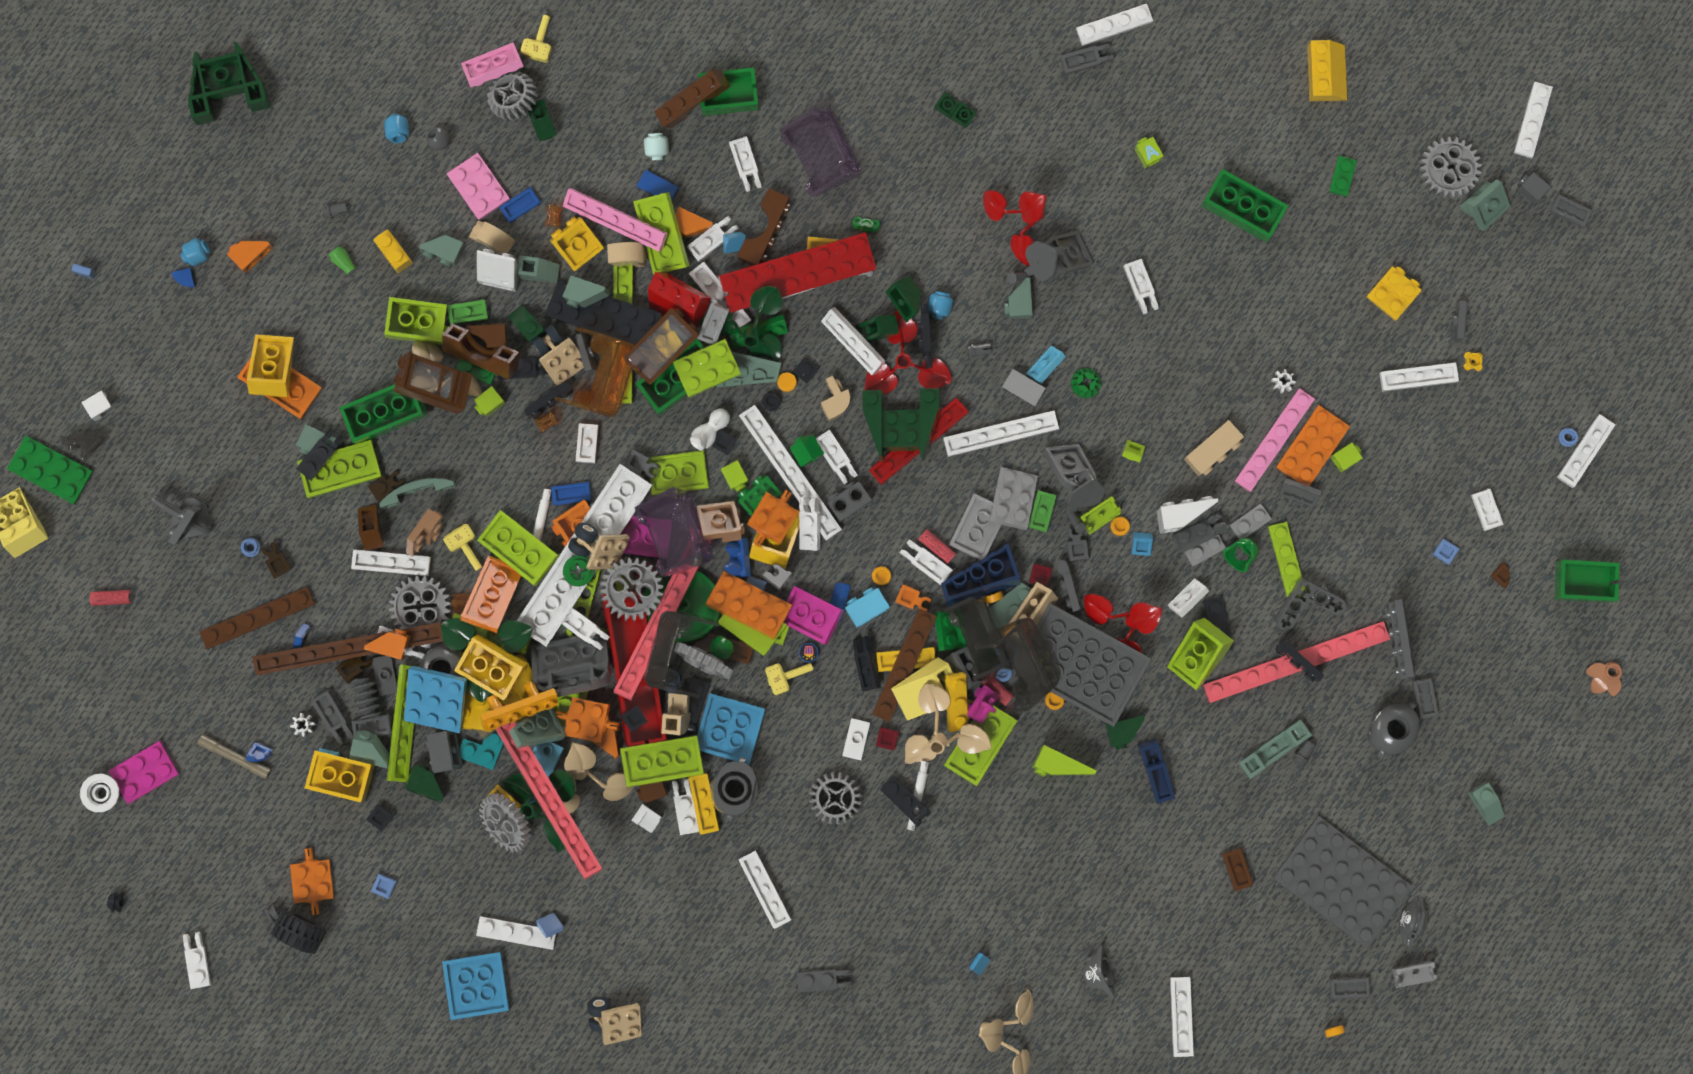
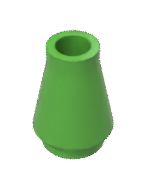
[329,246,356,275]

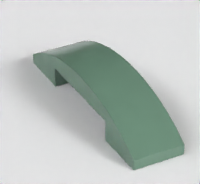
[379,478,456,509]
[1239,720,1312,779]

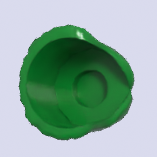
[1223,538,1259,573]

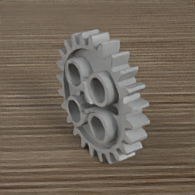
[1419,137,1482,198]
[600,558,663,621]
[389,576,452,629]
[673,642,733,680]
[479,793,531,852]

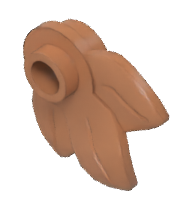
[1586,662,1622,697]

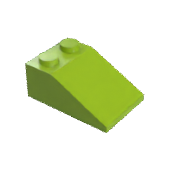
[384,297,447,343]
[1167,618,1234,690]
[1031,745,1097,777]

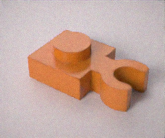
[895,585,931,612]

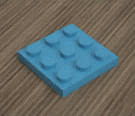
[404,666,467,733]
[697,693,765,765]
[442,952,510,1020]

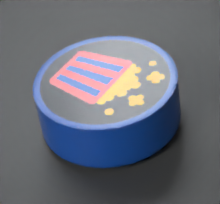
[799,643,818,663]

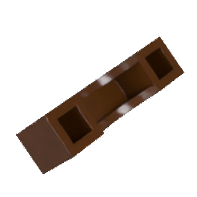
[654,70,731,128]
[737,188,791,266]
[442,323,519,380]

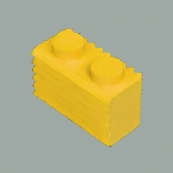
[374,229,413,273]

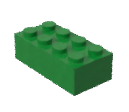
[1201,169,1289,243]
[635,338,704,417]
[339,385,428,444]

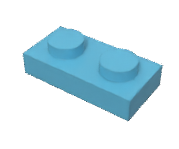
[1026,346,1066,385]

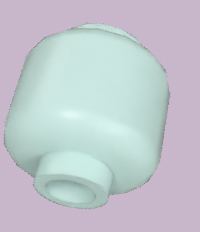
[644,133,669,160]

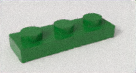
[728,315,788,349]

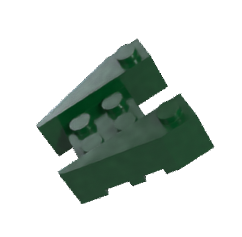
[188,42,271,126]
[862,388,941,462]

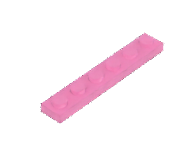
[563,188,668,251]
[1234,388,1315,492]

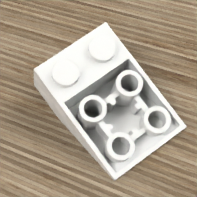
[477,249,519,292]
[1156,496,1218,534]

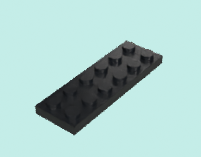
[545,280,663,351]

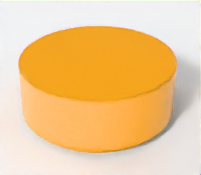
[777,373,796,392]
[1110,517,1130,536]
[872,566,891,586]
[984,590,1004,604]
[1045,692,1064,710]
[1324,1025,1345,1038]

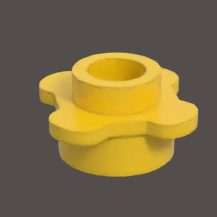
[1463,352,1483,371]

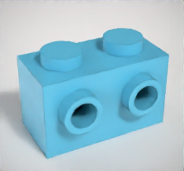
[845,587,890,629]
[533,742,565,777]

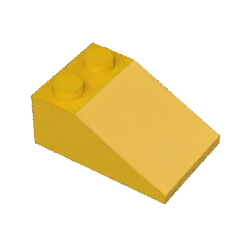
[246,334,294,397]
[749,510,800,569]
[305,750,375,803]

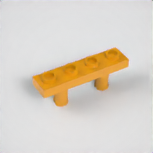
[480,682,558,732]

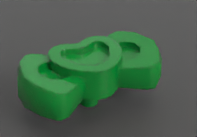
[852,216,881,233]

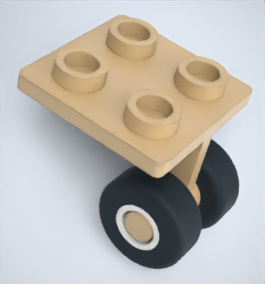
[531,325,584,386]
[568,523,630,570]
[587,997,642,1045]

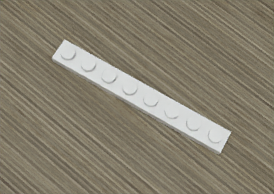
[739,405,842,541]

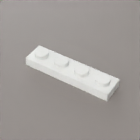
[1076,4,1153,46]
[1514,82,1553,159]
[689,262,751,329]
[821,307,885,375]
[1379,362,1459,392]
[1557,414,1615,488]
[351,550,431,576]
[738,851,791,929]
[476,916,556,950]
[1170,977,1194,1057]

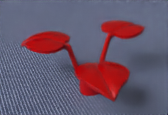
[983,190,1046,266]
[864,310,952,394]
[1084,594,1162,653]

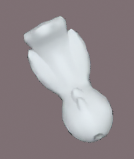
[690,408,730,451]

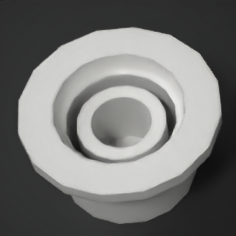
[80,774,119,812]

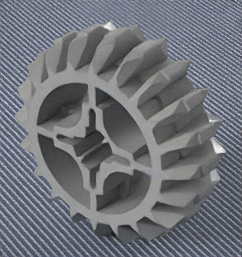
[487,71,538,121]
[809,772,861,824]

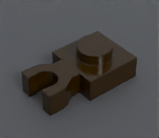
[368,470,405,502]
[261,542,292,579]
[335,655,373,684]

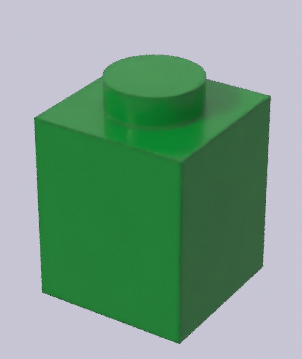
[790,434,824,467]

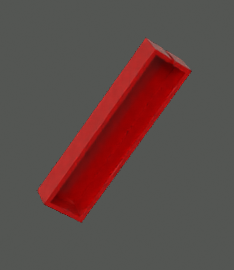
[718,233,876,313]
[601,588,666,747]

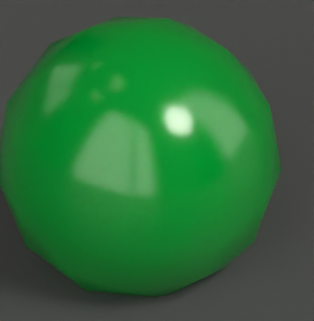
[709,636,734,660]

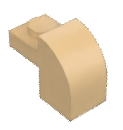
[469,221,515,255]
[607,242,647,267]
[821,376,850,422]
[662,692,691,735]

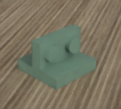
[1460,179,1511,231]

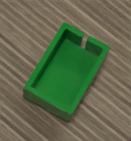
[698,68,759,116]
[1555,560,1620,603]

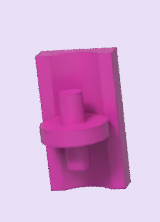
[966,685,999,725]

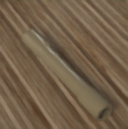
[197,734,272,779]

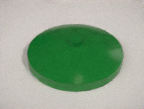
[644,569,720,644]

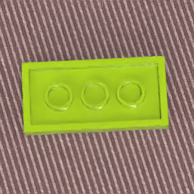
[633,192,689,275]
[297,440,382,499]
[477,510,559,586]
[944,705,1018,786]
[620,736,704,788]

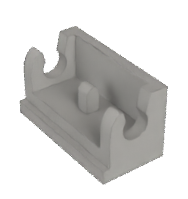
[1002,369,1046,406]
[763,565,792,591]
[1392,961,1437,988]

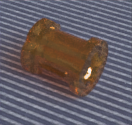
[544,205,563,228]
[534,410,559,434]

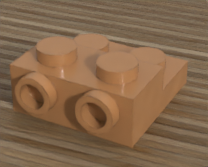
[696,501,744,543]
[406,509,443,557]

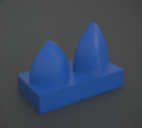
[724,538,751,578]

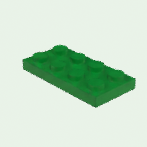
[7,435,94,505]

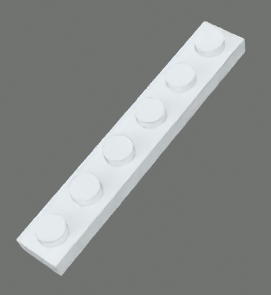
[943,411,1059,457]

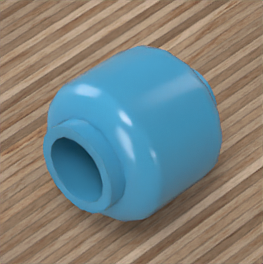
[384,114,410,143]
[180,238,211,266]
[928,291,954,320]

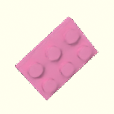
[461,43,523,87]
[447,153,510,220]

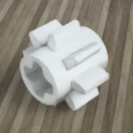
[1271,369,1296,394]
[290,713,316,737]

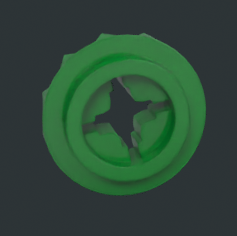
[1071,368,1101,398]
[563,556,594,587]

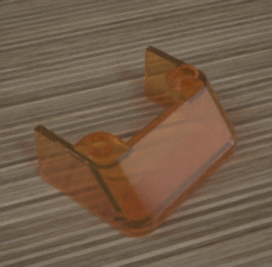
[554,327,634,417]

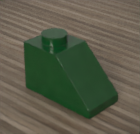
[528,99,557,142]
[885,276,920,323]
[507,305,546,345]
[855,315,899,342]
[1105,715,1145,750]
[404,764,444,803]

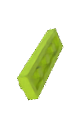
[1268,522,1306,598]

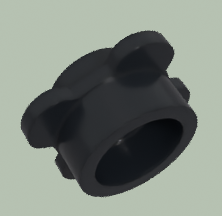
[107,892,125,912]

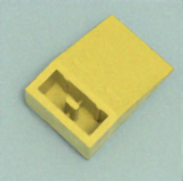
[0,487,48,558]
[891,657,953,720]

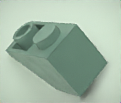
[419,235,465,267]
[517,256,560,283]

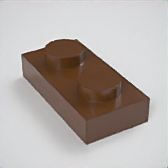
[1221,848,1253,891]

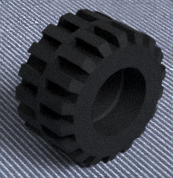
[271,911,326,954]

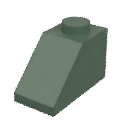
[562,276,610,308]
[1004,277,1032,319]
[296,425,343,455]
[349,730,390,768]
[1468,783,1505,826]

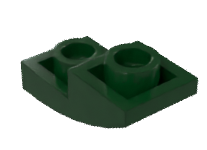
[933,92,976,129]

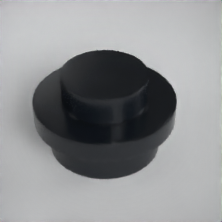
[762,392,781,412]

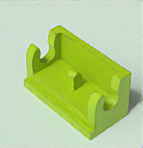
[1079,496,1121,535]

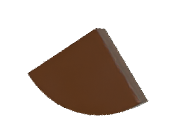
[1490,562,1510,589]

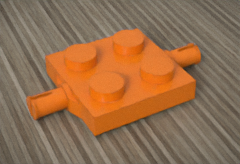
[747,490,799,547]
[556,697,620,743]
[290,848,334,915]

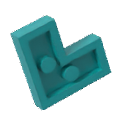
[459,731,504,770]

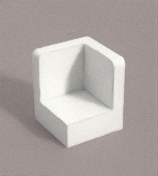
[81,391,111,421]
[632,804,663,833]

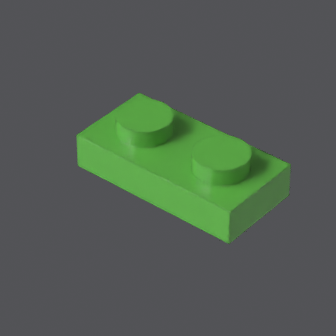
[447,300,488,325]
[1028,490,1057,533]

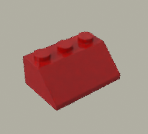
[648,272,711,329]

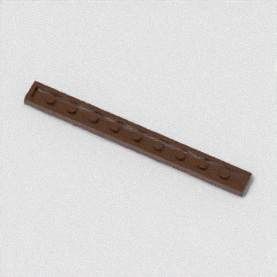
[252,622,443,675]

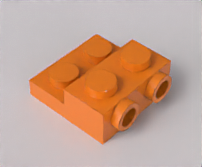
[551,500,590,547]

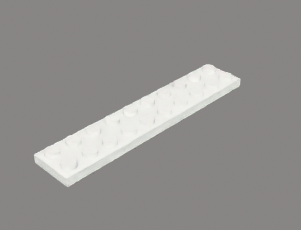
[517,464,652,647]

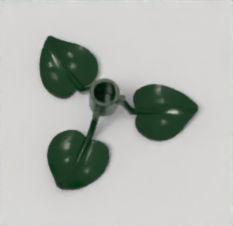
[699,286,782,362]
[440,618,533,703]
[502,770,575,853]

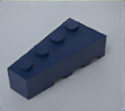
[941,543,1021,607]

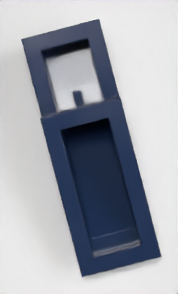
[1137,739,1175,804]

